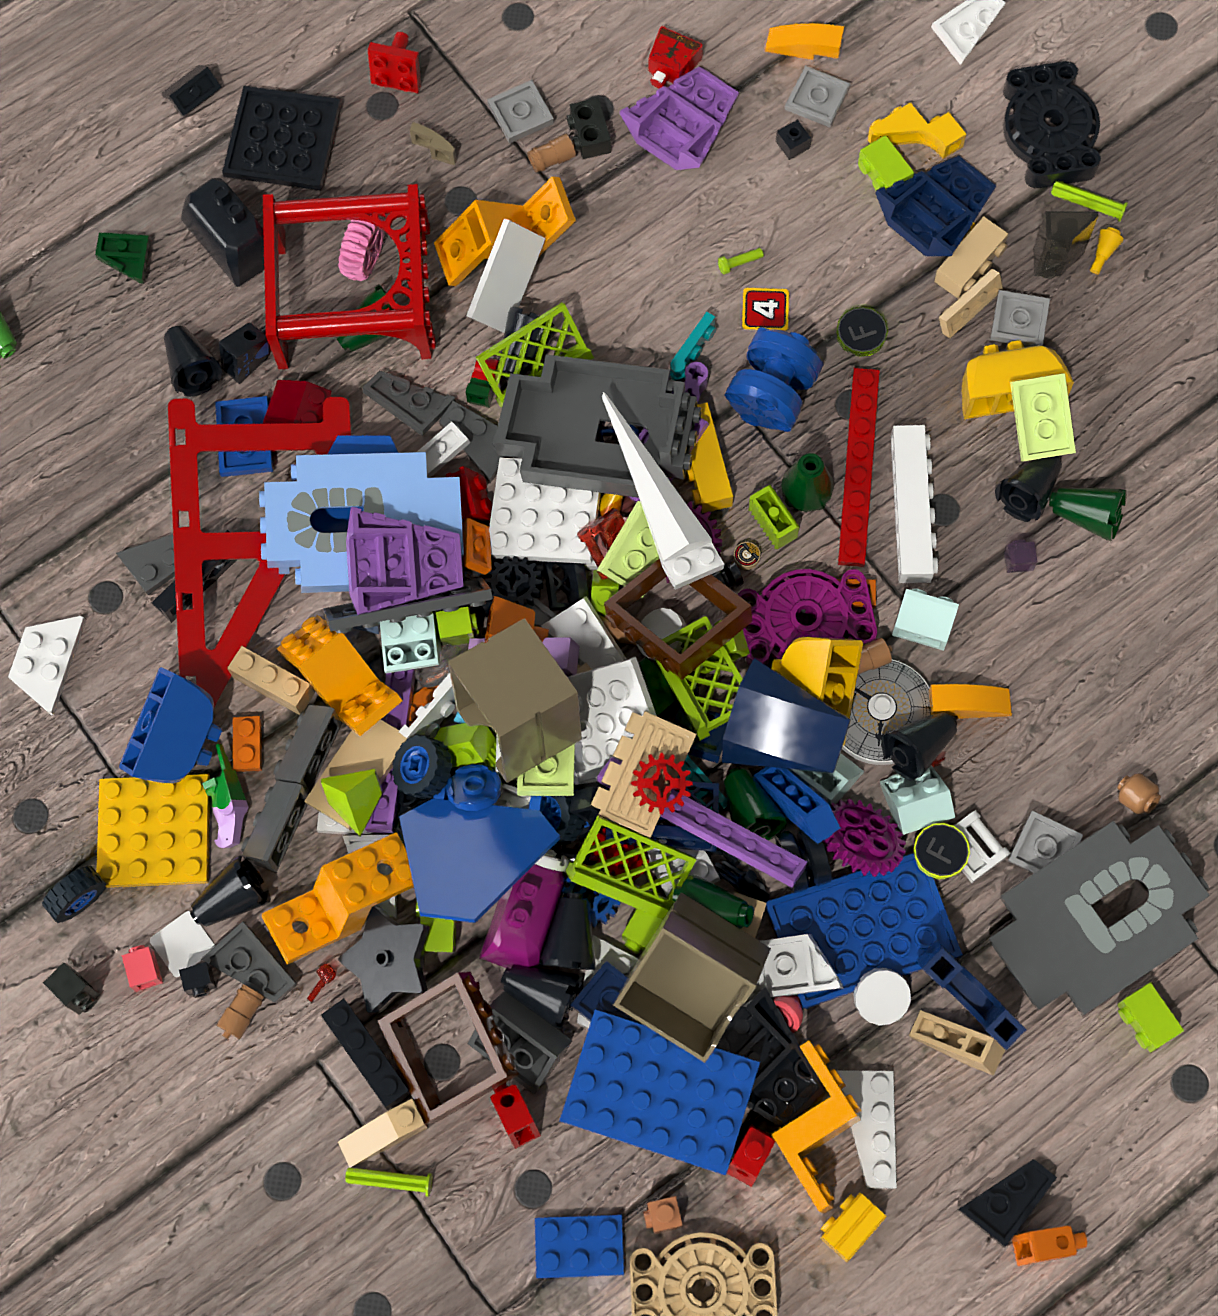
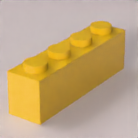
[686,402,733,513]

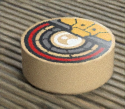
[734,542,760,570]

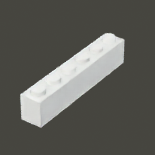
[891,425,938,583]

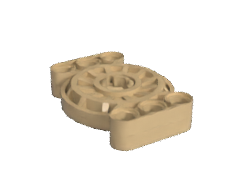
[630,1232,777,1316]

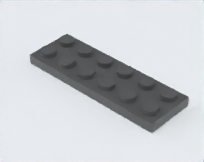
[323,577,492,633]

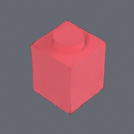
[121,945,163,992]

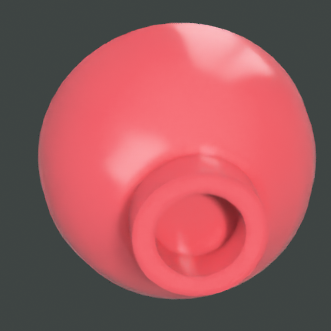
[772,995,803,1033]

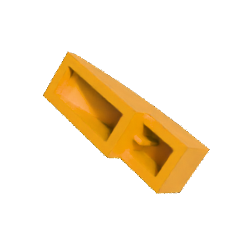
[765,23,844,60]
[929,684,1012,719]

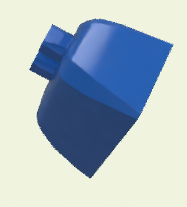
[119,667,222,783]

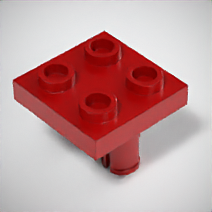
[367,32,421,94]

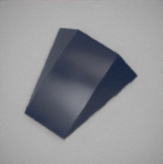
[875,155,996,256]
[722,658,851,773]

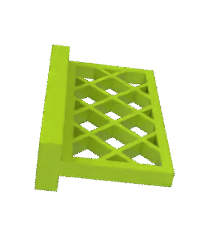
[476,302,594,408]
[654,616,743,740]
[565,816,697,919]

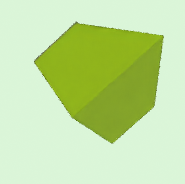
[321,769,382,837]

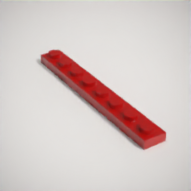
[838,368,880,567]

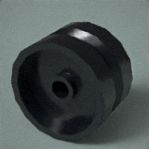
[775,828,832,893]

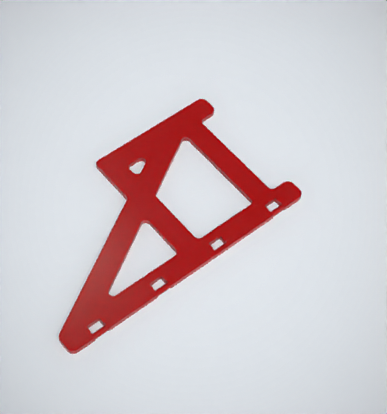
[168,397,351,707]

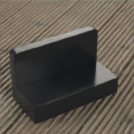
[161,65,221,116]

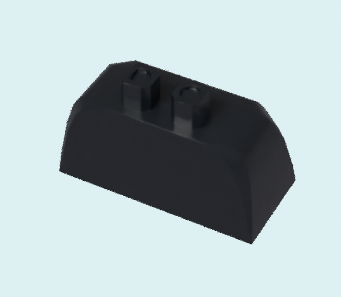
[181,178,264,287]

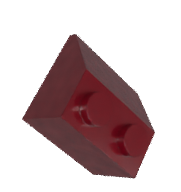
[262,380,332,424]

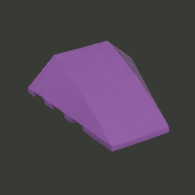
[620,66,739,170]
[346,507,464,615]

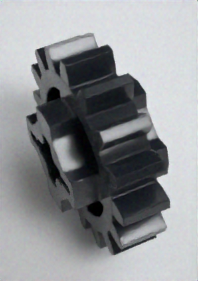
[485,556,543,607]

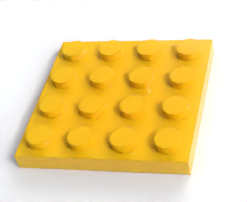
[96,774,210,888]

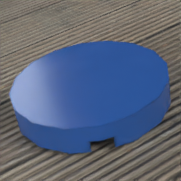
[446,765,502,811]

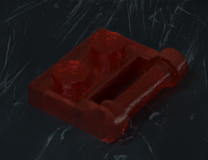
[577,508,625,579]

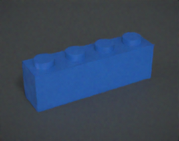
[754,767,840,844]

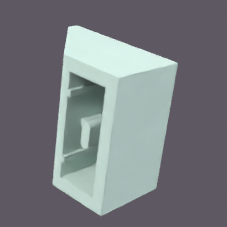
[892,589,959,651]
[380,614,441,673]
[788,753,864,806]
[880,765,955,835]

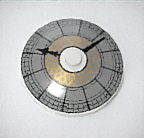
[842,659,931,765]

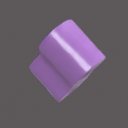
[685,362,708,404]

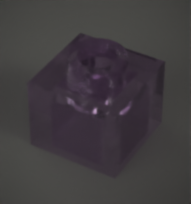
[1004,540,1038,573]

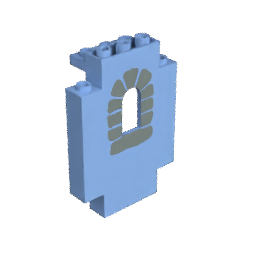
[259,452,464,593]

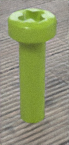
[718,248,764,275]

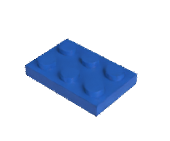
[215,396,273,477]
[535,1215,624,1279]

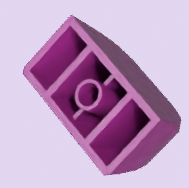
[479,864,566,969]

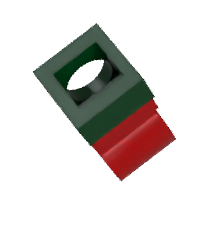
[465,358,499,408]

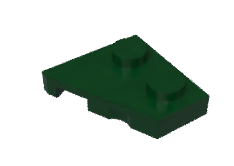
[95,232,151,284]

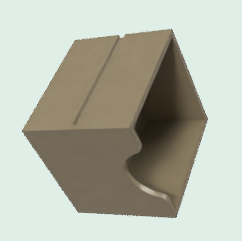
[448,618,582,783]
[613,893,771,1063]

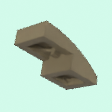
[410,122,457,166]

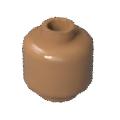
[1117,773,1161,814]

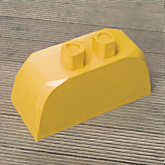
[961,340,1074,420]
[771,637,863,746]

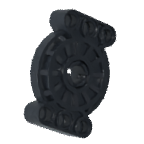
[1003,61,1101,188]

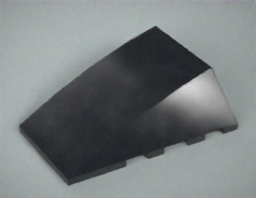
[715,987,826,1128]

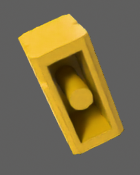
[821,1193,887,1262]

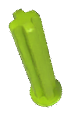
[1051,181,1128,222]
[345,1167,433,1197]

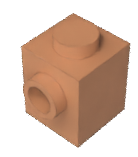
[643,1196,683,1234]

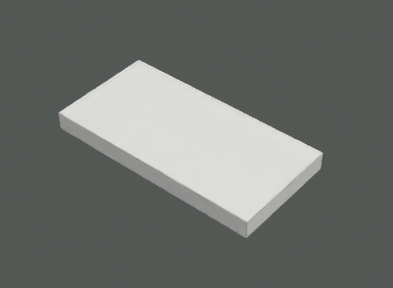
[466,219,546,333]

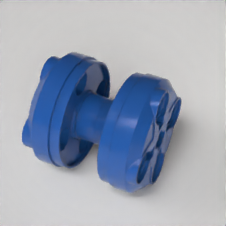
[724,328,824,432]

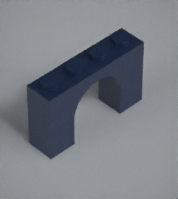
[917,940,1027,1050]

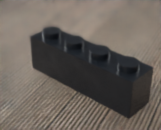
[321,998,411,1111]

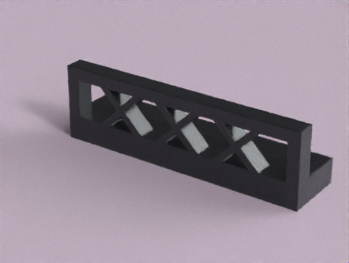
[151,530,237,623]
[543,561,590,611]

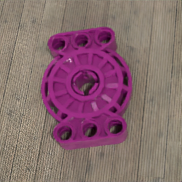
[737,569,877,666]

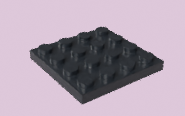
[222,85,341,191]

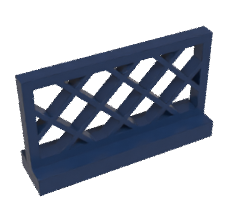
[604,781,719,852]

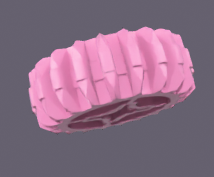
[338,215,385,281]

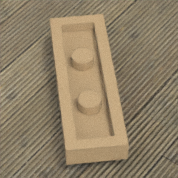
[939,269,1003,338]

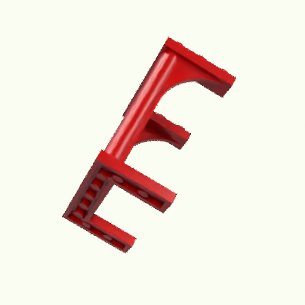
[263,184,436,369]

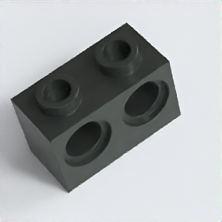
[566,97,611,160]
[43,962,100,1015]

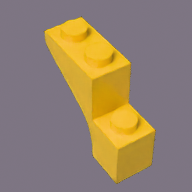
[867,102,966,159]

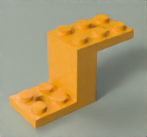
[434,176,576,286]
[276,615,403,736]
[261,832,414,965]
[772,1040,862,1214]

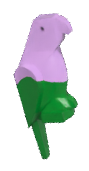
[202,744,249,848]

